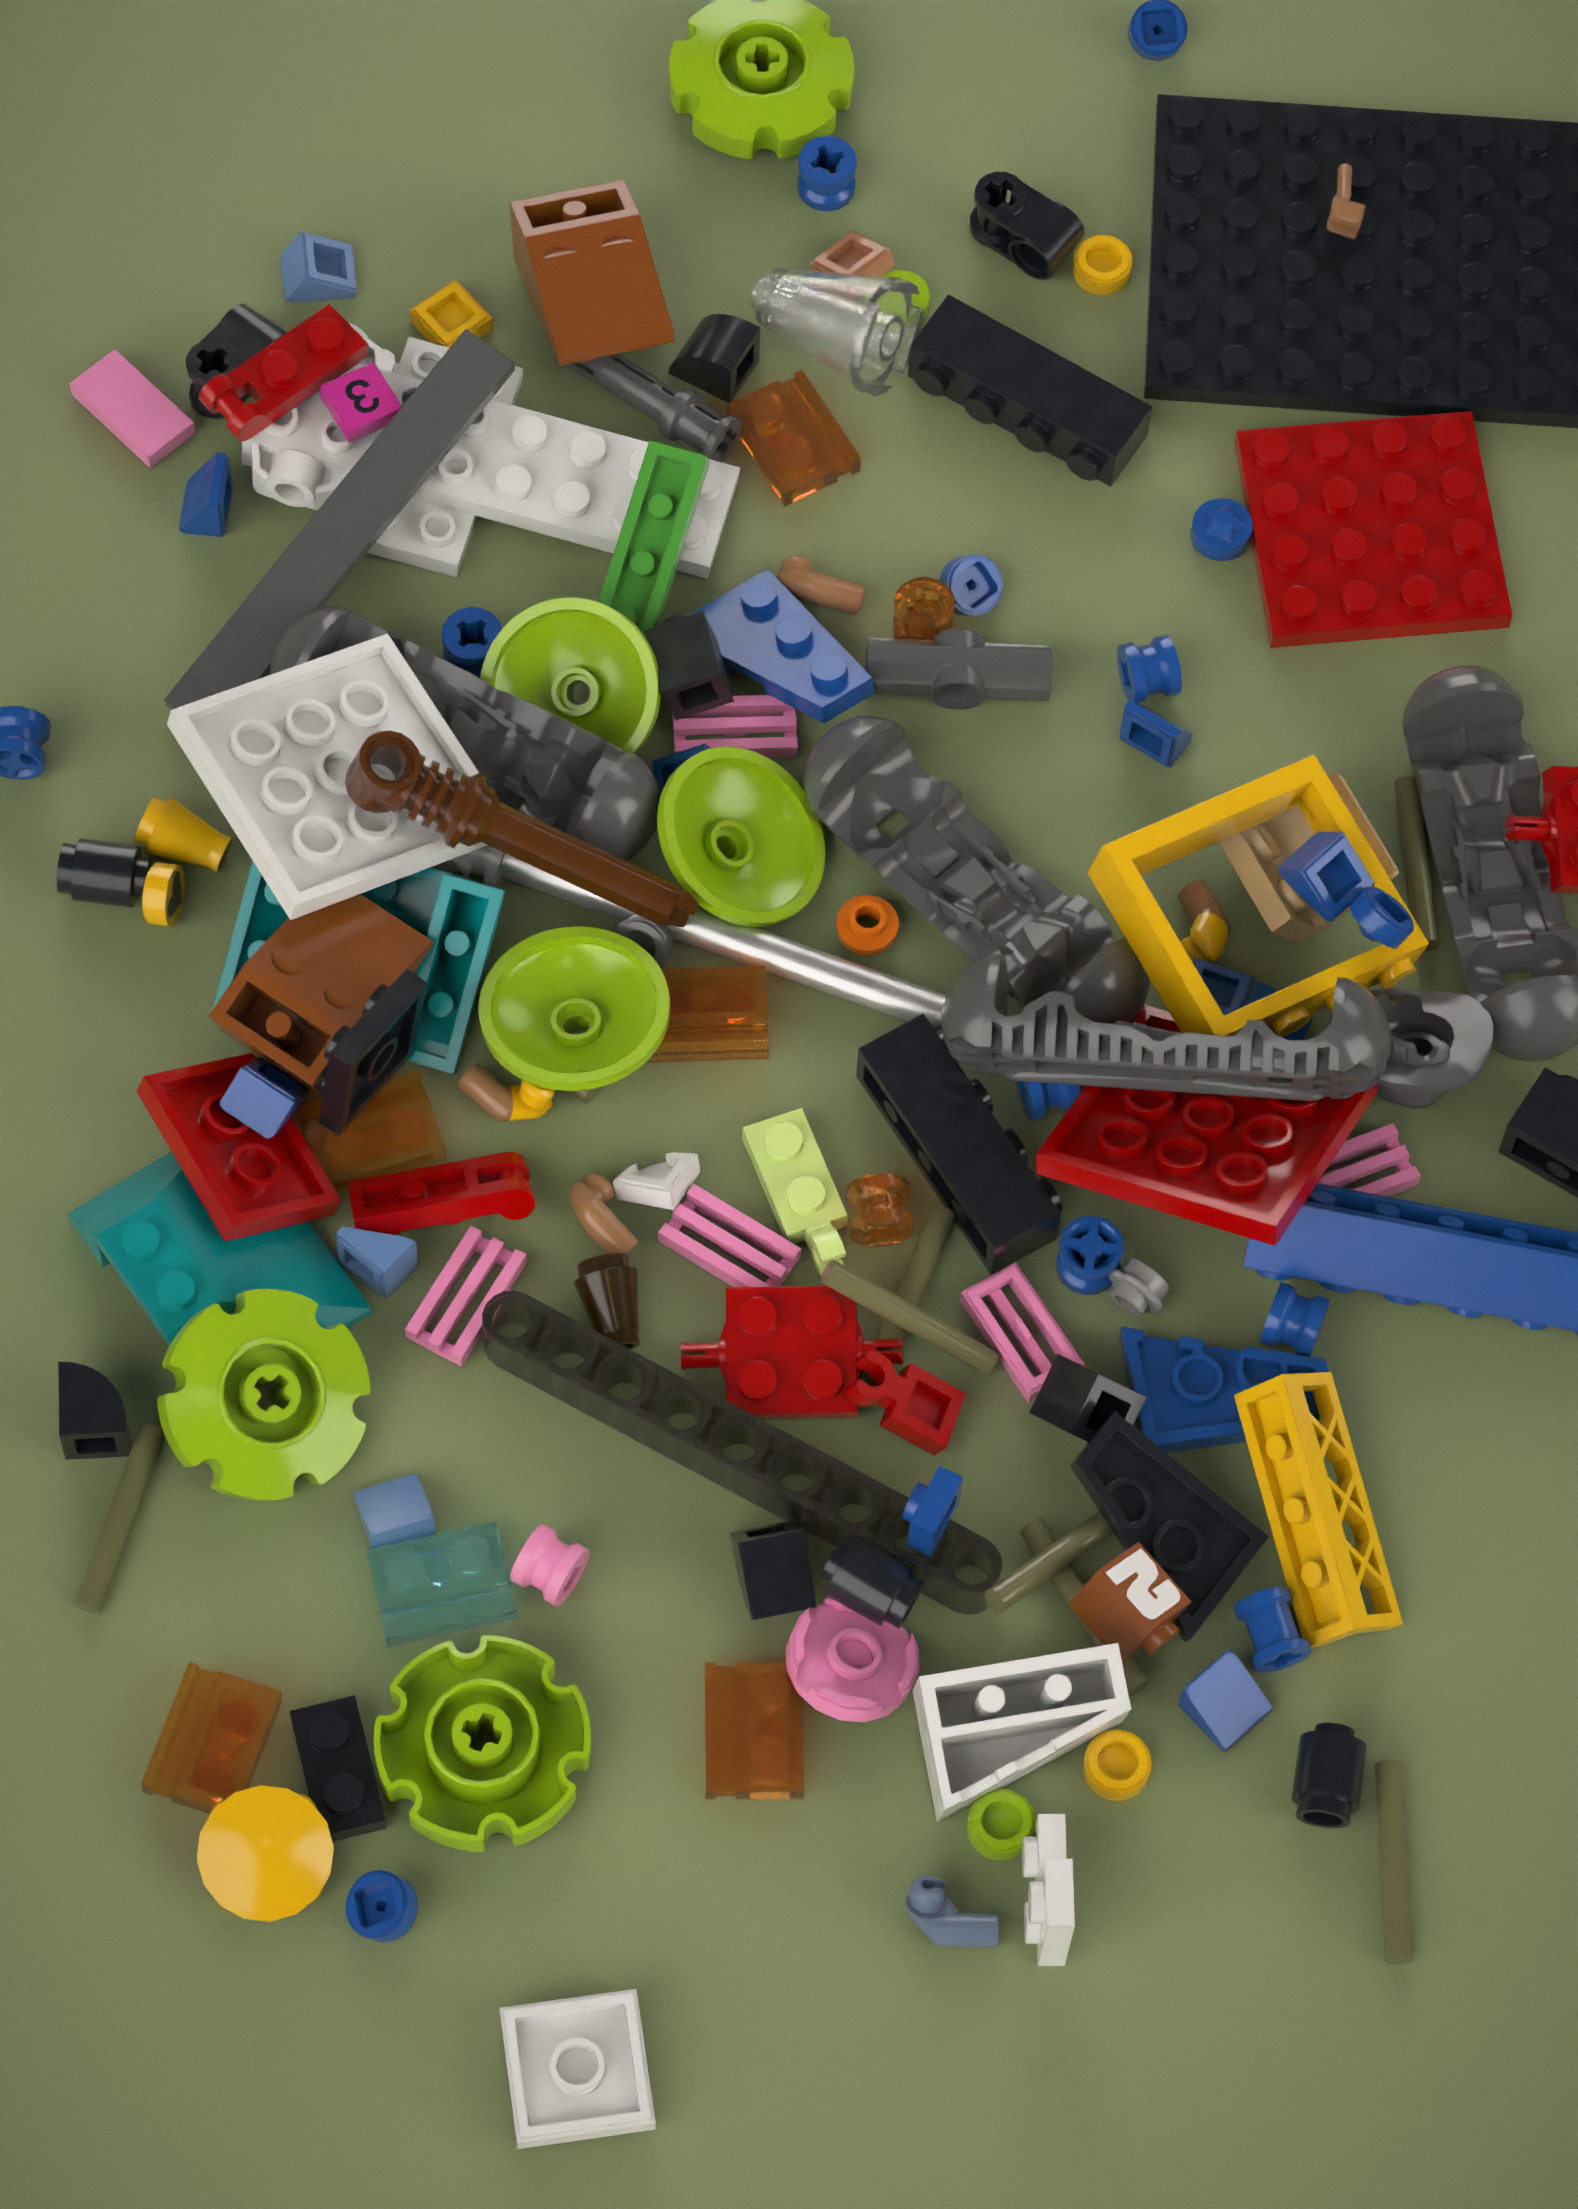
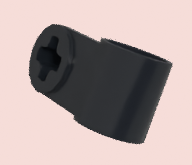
[970,171,1084,280]
[185,303,287,419]

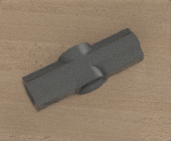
[865,629,1052,710]

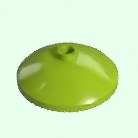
[480,597,661,754]
[657,746,825,927]
[478,926,670,1091]

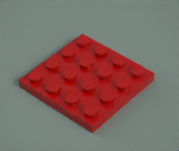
[1234,411,1513,648]
[1036,1005,1378,1246]

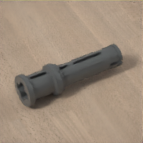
[573,354,742,462]

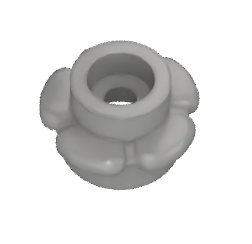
[1108,1258,1169,1317]

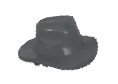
[1329,988,1494,1108]

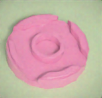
[785,1598,920,1723]

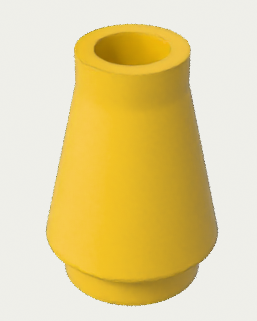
[134,797,233,872]

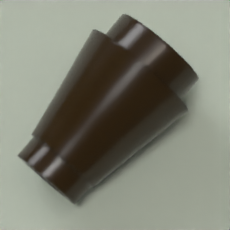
[574,1253,640,1354]

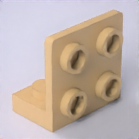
[1219,773,1399,944]

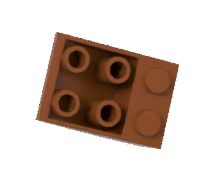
[510,179,675,366]
[208,894,434,1098]

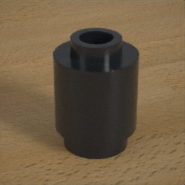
[57,838,152,907]
[820,1537,925,1629]
[1291,1722,1367,1828]

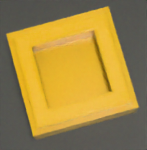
[409,280,493,348]

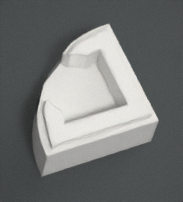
[613,1152,701,1210]

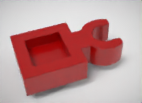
[844,1351,966,1456]

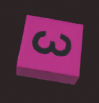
[320,362,402,443]

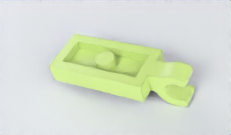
[742,1108,848,1278]

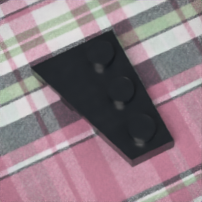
[1070,1411,1269,1642]

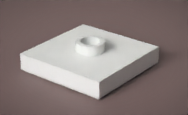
[499,1989,656,2149]

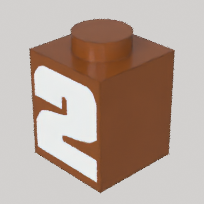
[1068,1542,1191,1663]

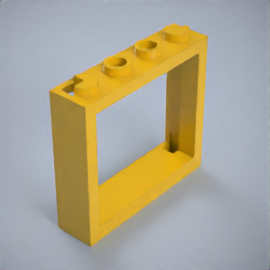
[1087,754,1429,1037]

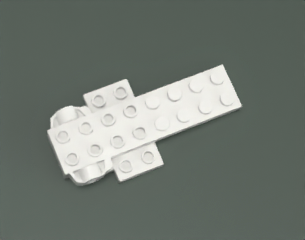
[242,323,740,579]

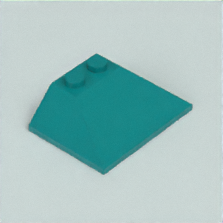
[214,861,506,1074]
[68,1151,372,1387]

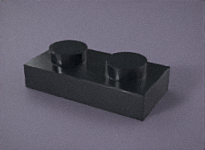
[289,1695,387,1842]

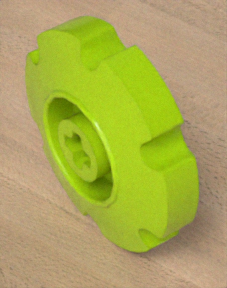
[669,0,855,159]
[157,1289,371,1502]
[374,1635,591,1852]

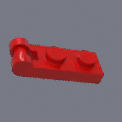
[198,304,368,442]
[347,1152,535,1235]

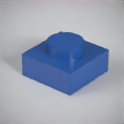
[902,1466,963,1557]

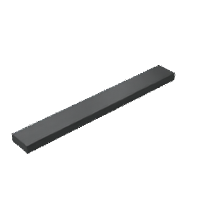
[164,328,515,710]

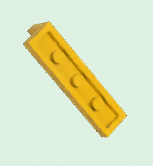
[1234,1372,1403,1648]

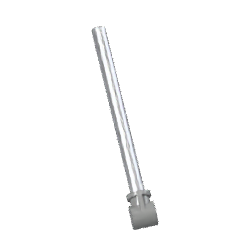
[432,845,946,1031]

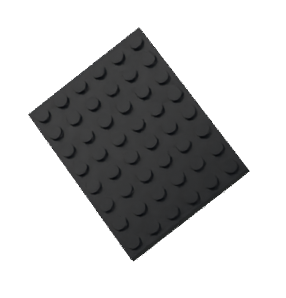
[1144,94,1578,428]

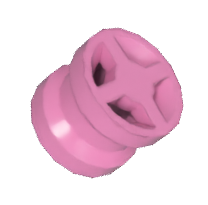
[510,1523,590,1607]

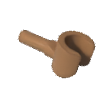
[1326,164,1366,239]

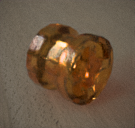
[892,577,955,640]
[845,1173,915,1247]

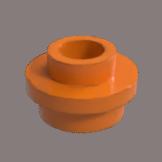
[836,895,899,956]

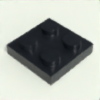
[318,969,427,1136]

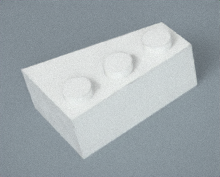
[912,1643,1131,1823]

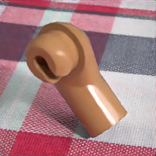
[776,555,864,615]
[569,1172,639,1254]

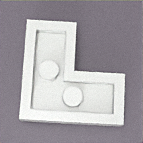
[1022,1814,1075,1966]

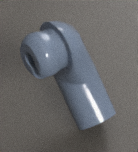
[905,1875,999,1947]

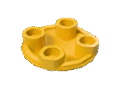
[197,1785,334,1922]

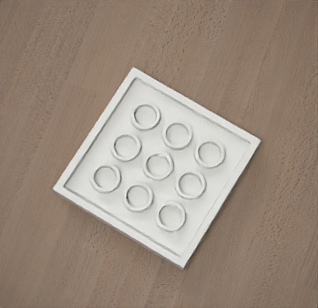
[167,633,488,920]

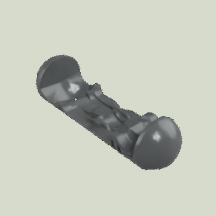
[270,606,660,861]
[1402,666,1578,1062]
[803,716,1150,1024]
[941,955,1391,1101]

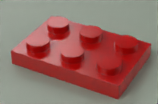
[137,1053,341,1242]

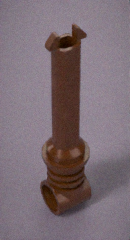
[345,730,699,928]

